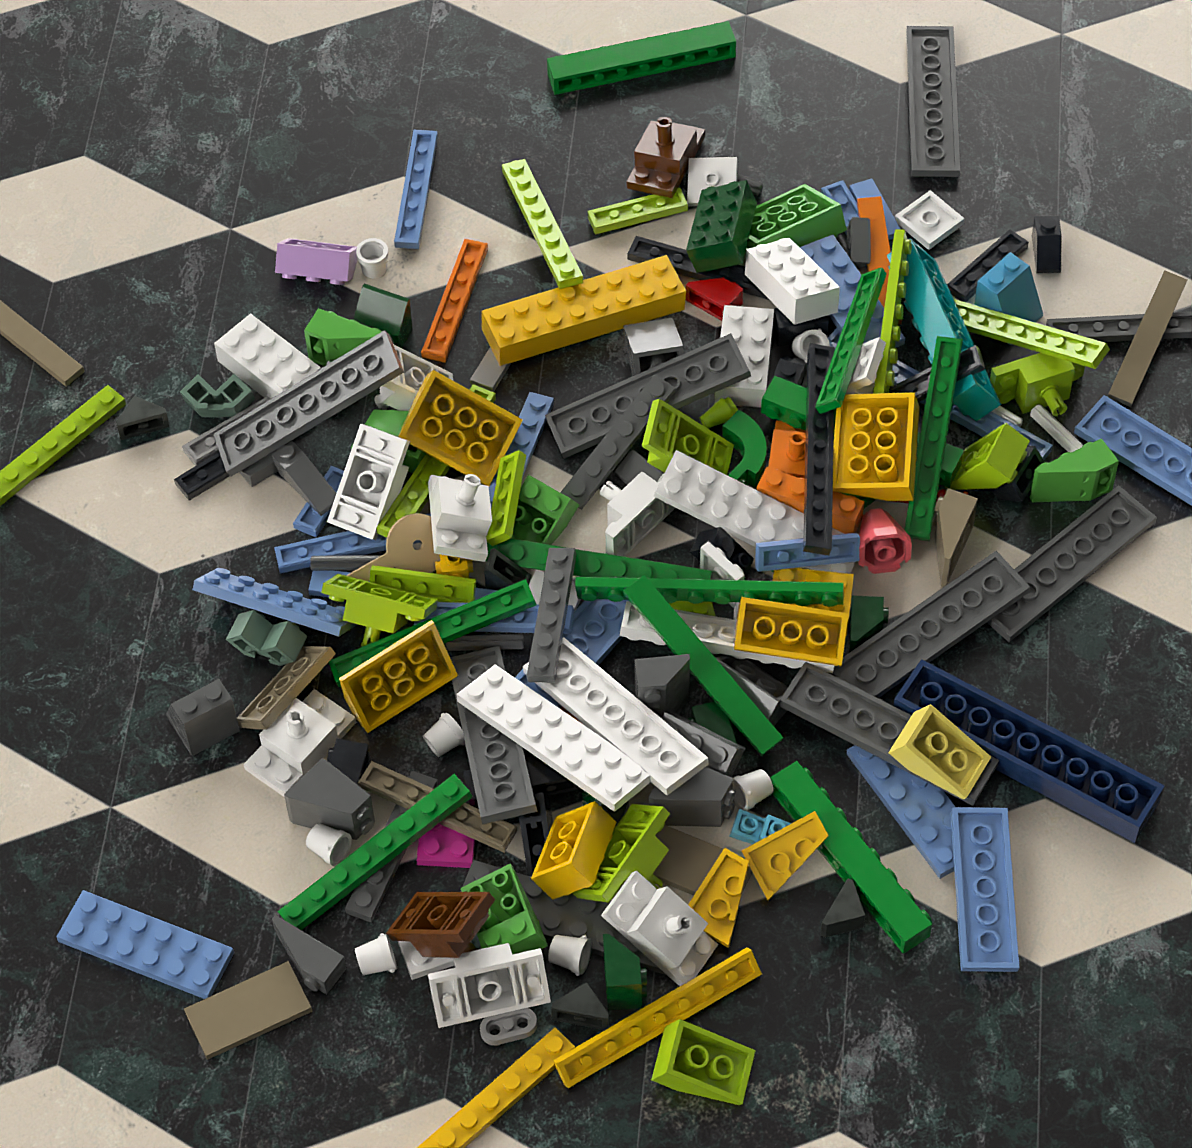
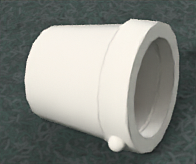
[356,238,388,279]
[792,329,830,363]
[423,713,465,757]
[733,769,773,811]
[306,823,352,866]
[355,933,397,975]
[548,935,592,976]

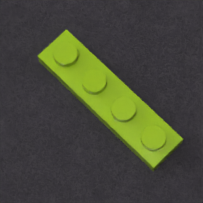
[588,188,688,234]
[486,450,526,546]
[370,565,476,603]

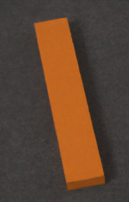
[857,196,902,324]
[421,239,488,363]

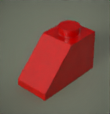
[685,277,743,321]

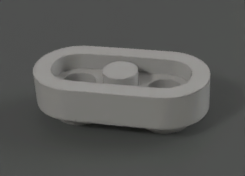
[480,1008,537,1045]

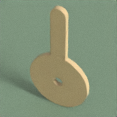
[346,513,440,581]

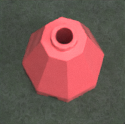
[858,508,912,574]

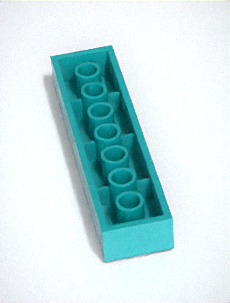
[886,238,1001,421]

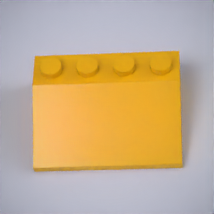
[398,370,523,486]
[833,393,919,501]
[339,620,458,733]

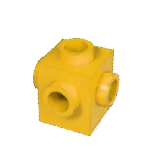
[435,554,473,578]

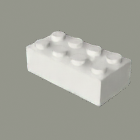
[745,238,840,325]
[715,305,774,407]
[214,313,321,399]

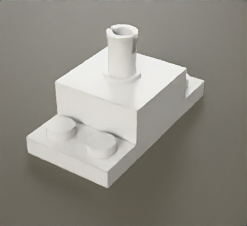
[802,337,886,394]
[375,344,453,411]
[327,424,410,540]
[600,472,675,557]
[428,474,492,562]
[244,689,356,796]
[601,871,718,986]
[428,943,551,1028]

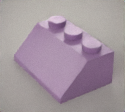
[275,238,357,285]

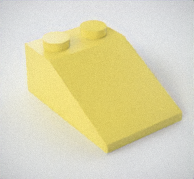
[888,704,991,799]

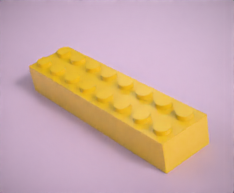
[482,255,686,366]

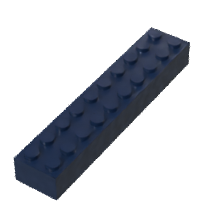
[894,659,1165,843]

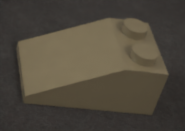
[933,488,978,587]

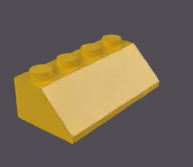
[734,597,848,666]

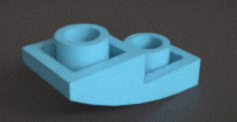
[729,809,791,844]

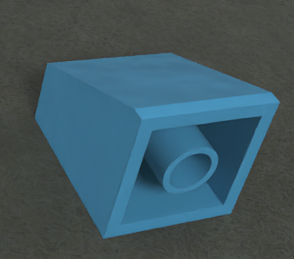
[974,252,1043,345]

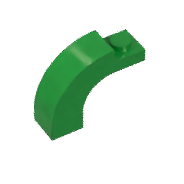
[722,409,767,488]

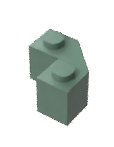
[180,374,255,417]
[226,610,307,666]

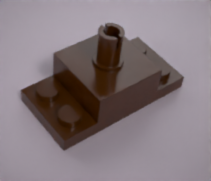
[626,117,706,198]
[386,892,495,958]

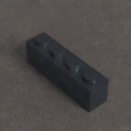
[463,754,580,809]

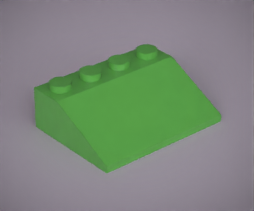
[745,184,847,254]

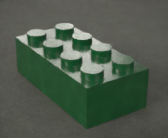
[686,180,757,273]

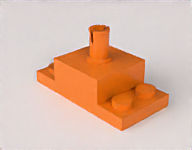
[768,420,806,478]

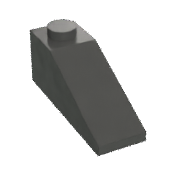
[271,441,337,516]
[272,915,347,995]

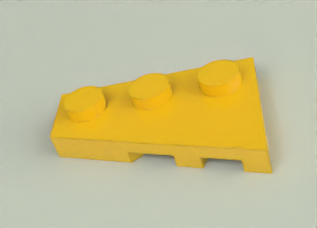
[741,811,829,901]
[688,848,749,948]

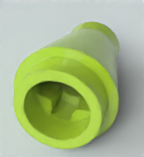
[699,396,738,429]

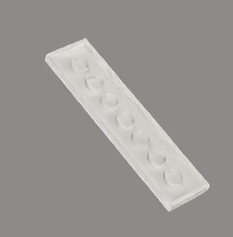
[653,450,856,574]
[620,601,834,673]
[523,637,709,795]
[457,665,651,812]

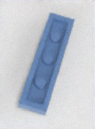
[755,533,860,572]

